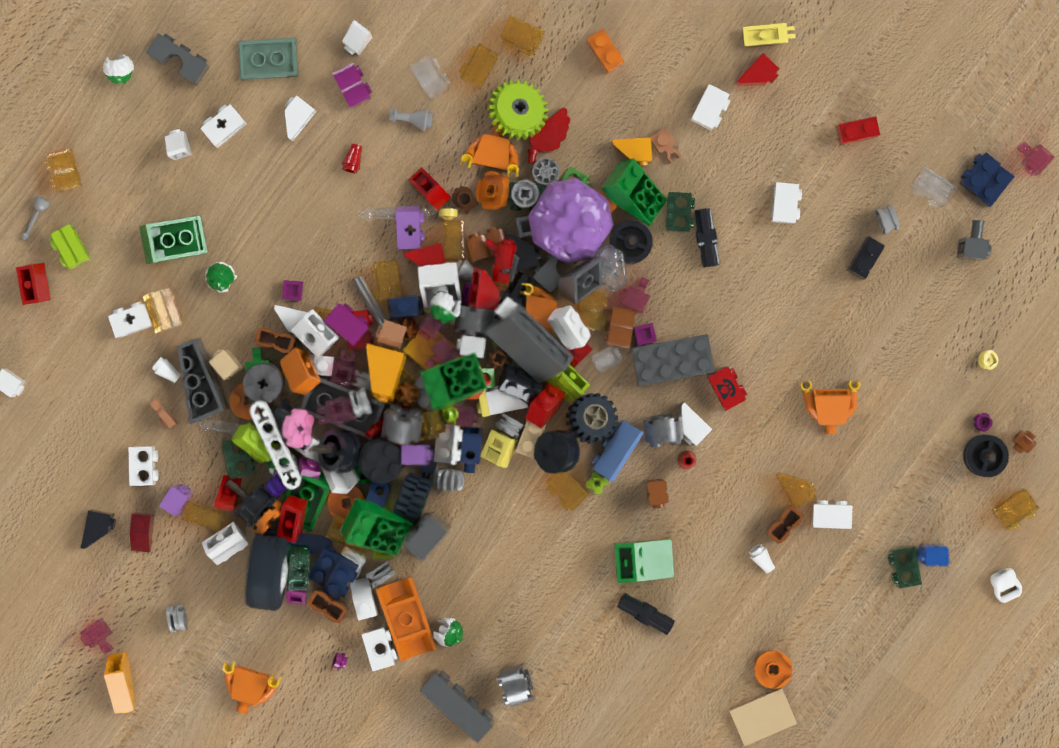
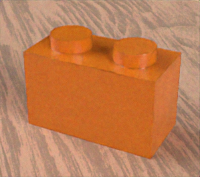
[587,29,624,74]
[279,348,321,395]

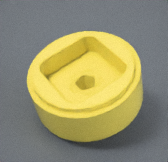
[438,208,458,221]
[978,350,998,370]

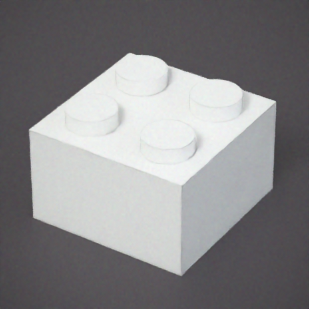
[418,262,462,308]

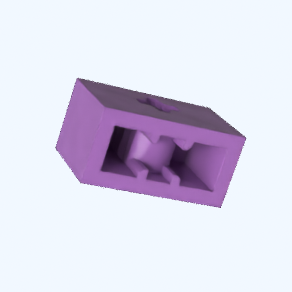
[396,206,425,249]
[402,445,434,465]
[159,484,193,516]

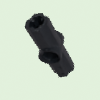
[694,208,720,268]
[494,272,533,321]
[617,592,675,635]

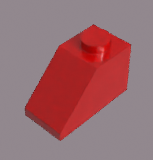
[735,53,780,86]
[408,167,451,210]
[404,243,446,267]
[468,267,500,310]

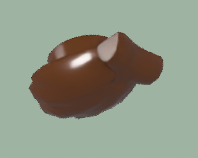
[452,186,479,214]

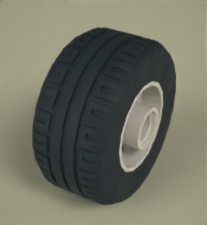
[245,535,289,611]

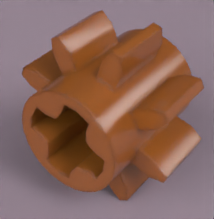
[396,317,419,341]
[488,347,510,370]
[395,381,420,406]
[1012,430,1036,453]

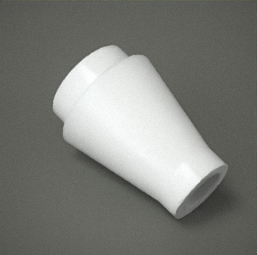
[152,357,181,383]
[749,544,775,573]

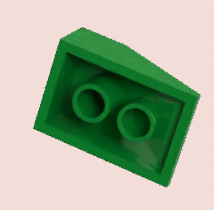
[139,215,208,264]
[282,468,331,532]

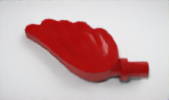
[527,108,570,164]

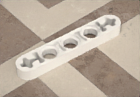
[250,401,302,489]

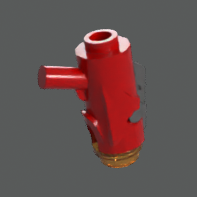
[484,238,519,290]

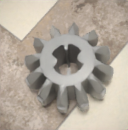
[432,468,465,491]

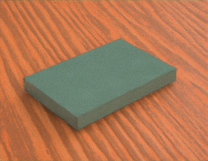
[238,38,298,80]

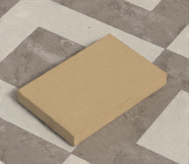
[729,688,797,746]

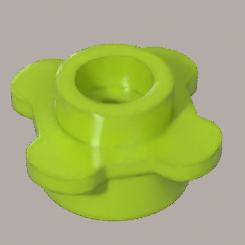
[442,405,459,425]
[586,472,608,494]

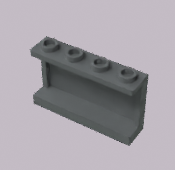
[485,305,573,384]

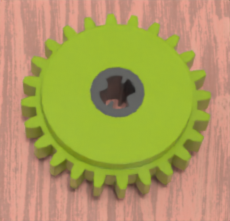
[487,79,549,140]

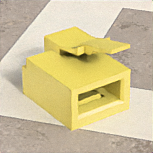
[480,429,521,468]

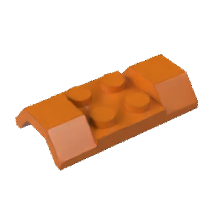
[376,577,437,662]

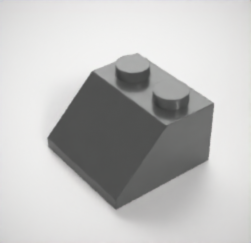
[558,256,602,305]

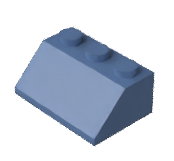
[591,420,644,482]

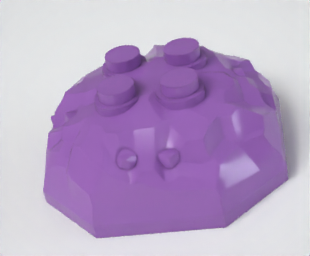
[528,178,613,264]

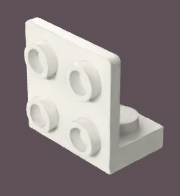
[434,423,463,465]

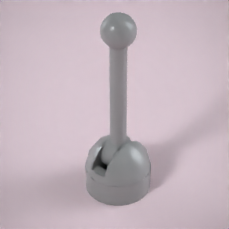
[22,196,51,240]

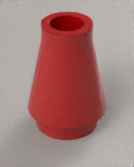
[342,144,362,174]
[677,450,697,470]

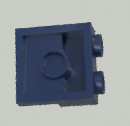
[959,152,1015,207]
[307,546,359,600]

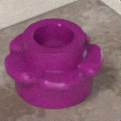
[974,413,993,432]
[332,653,348,671]

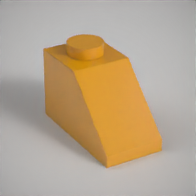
[612,138,652,166]

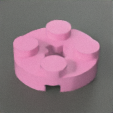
[282,409,314,448]

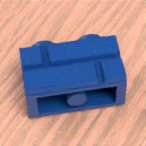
[916,544,949,566]

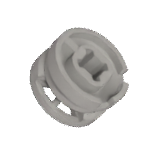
[532,158,559,186]
[512,180,539,208]
[875,204,900,235]
[350,369,372,391]
[349,387,372,417]
[494,413,525,439]
[366,560,396,588]
[166,604,188,633]

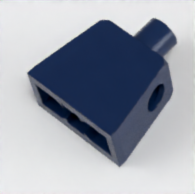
[386,296,425,319]
[460,426,483,473]
[366,482,392,509]

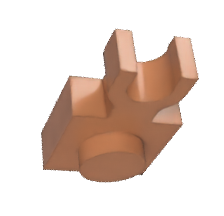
[650,127,681,164]
[149,399,178,428]

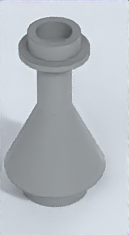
[389,108,433,131]
[457,259,495,284]

